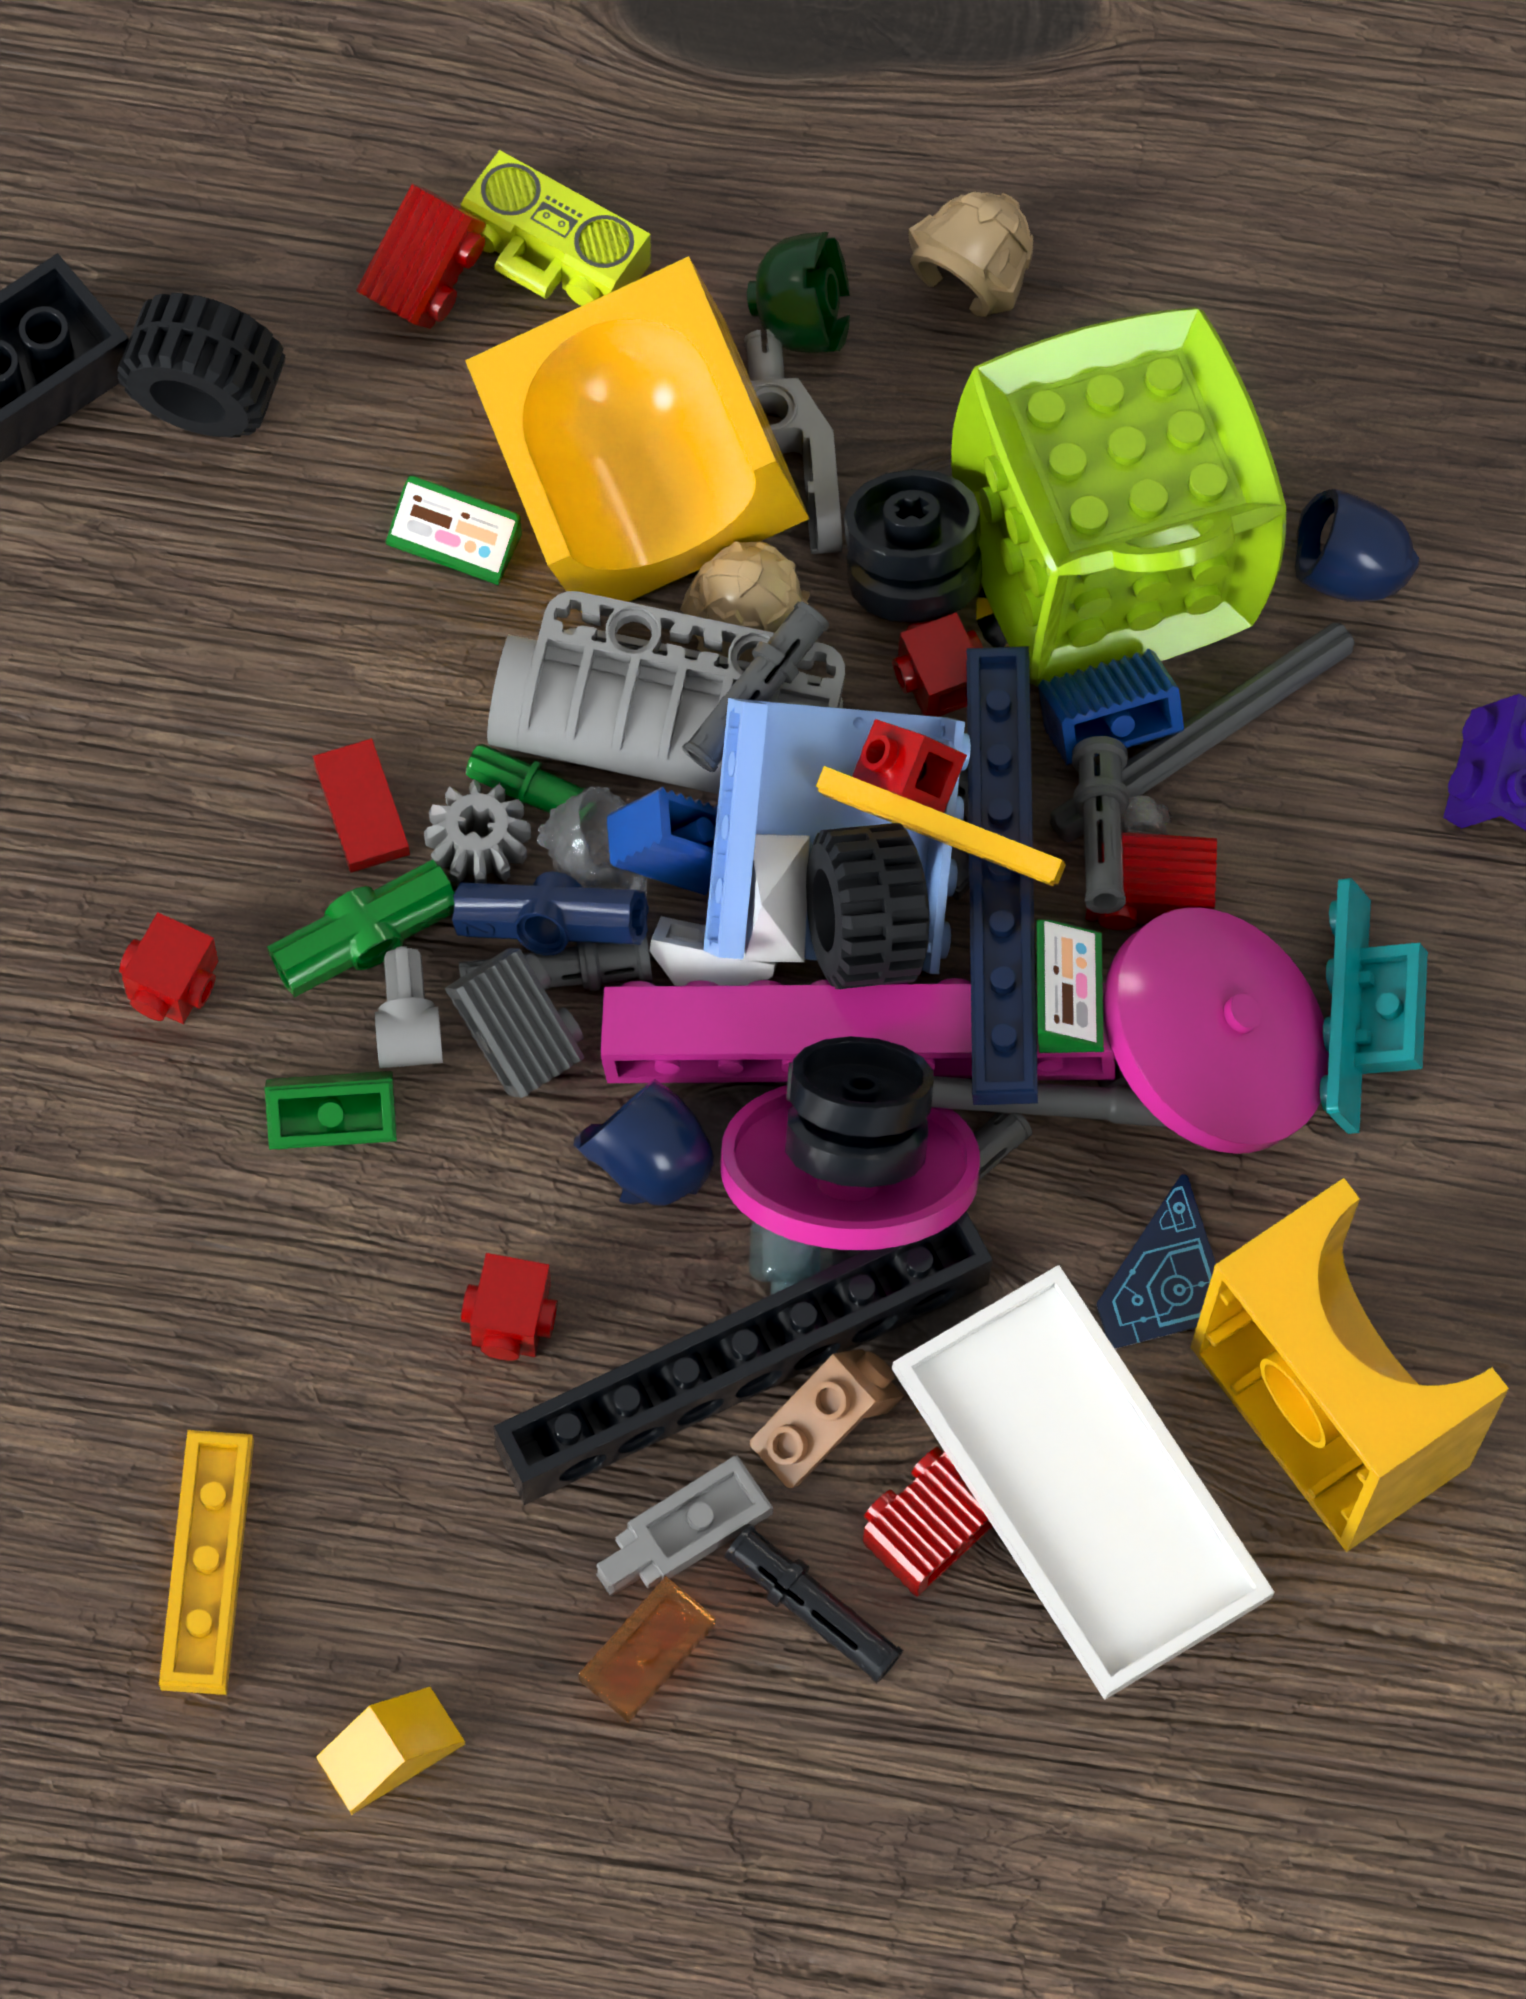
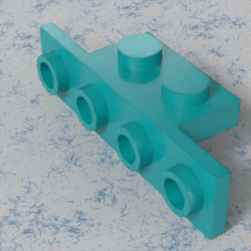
[1320,878,1428,1134]

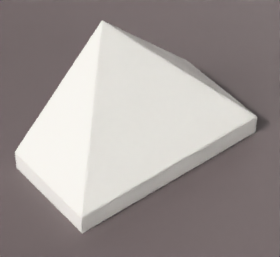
[740,834,810,962]
[649,916,778,986]

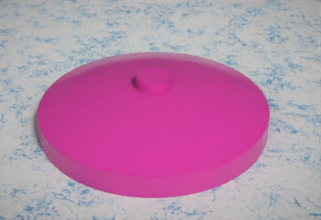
[1104,908,1329,1154]
[721,1085,980,1250]

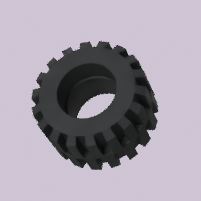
[117,293,286,438]
[806,823,929,989]

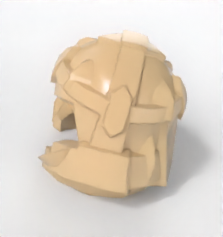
[908,192,1033,317]
[680,541,810,662]

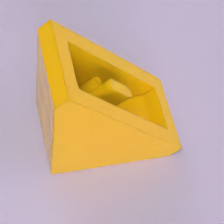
[316,1687,465,1815]

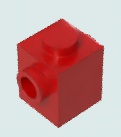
[892,612,983,717]
[852,719,967,813]
[119,912,219,1025]
[461,1253,558,1361]

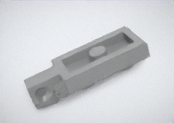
[596,1455,773,1596]

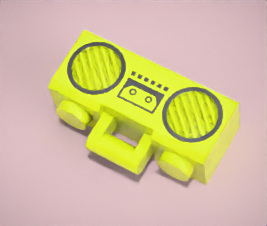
[460,150,651,306]

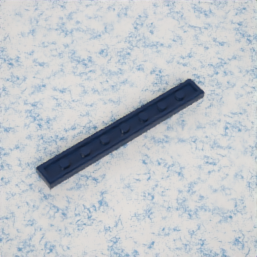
[966,646,1038,1105]

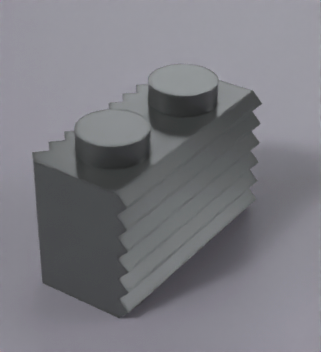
[445,948,585,1098]

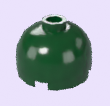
[747,232,850,353]

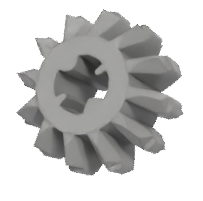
[424,779,531,885]

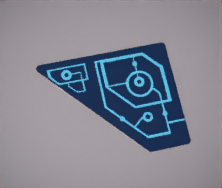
[1096,1174,1216,1349]

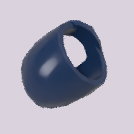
[1295,489,1419,602]
[574,1079,714,1206]

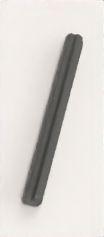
[1049,622,1355,842]

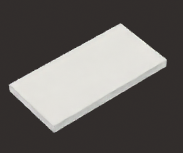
[892,1265,1275,1700]

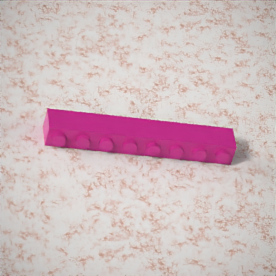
[601,978,1115,1083]

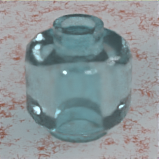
[749,1221,833,1295]

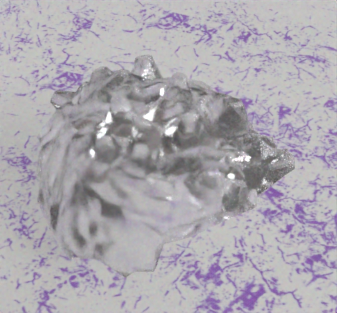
[537,786,650,898]

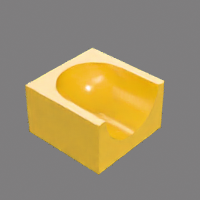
[465,256,810,613]
[1190,1178,1509,1552]

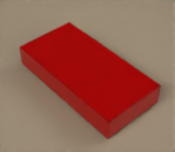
[313,738,410,873]

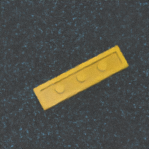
[816,766,1066,886]
[159,1430,254,1695]

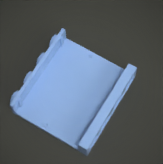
[703,698,971,974]

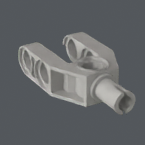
[744,329,842,554]

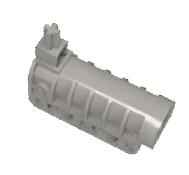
[487,591,845,794]

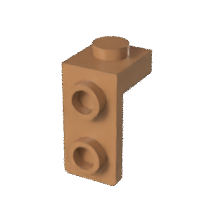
[750,1349,904,1488]

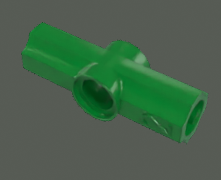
[267,859,455,998]

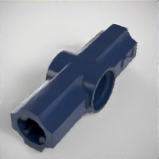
[452,871,649,956]

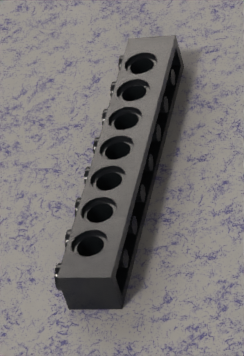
[494,1211,993,1505]

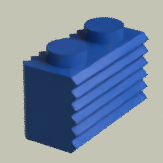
[1038,648,1184,766]
[607,787,718,895]

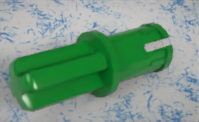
[466,744,591,826]

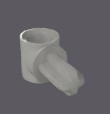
[375,946,443,1068]

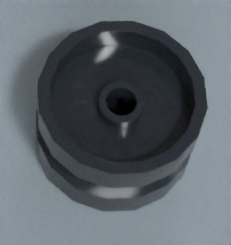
[844,469,982,623]
[785,1036,934,1188]

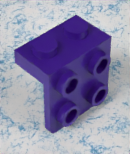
[1443,694,1526,830]

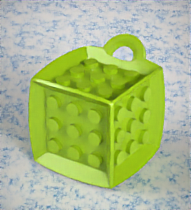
[951,307,1286,686]

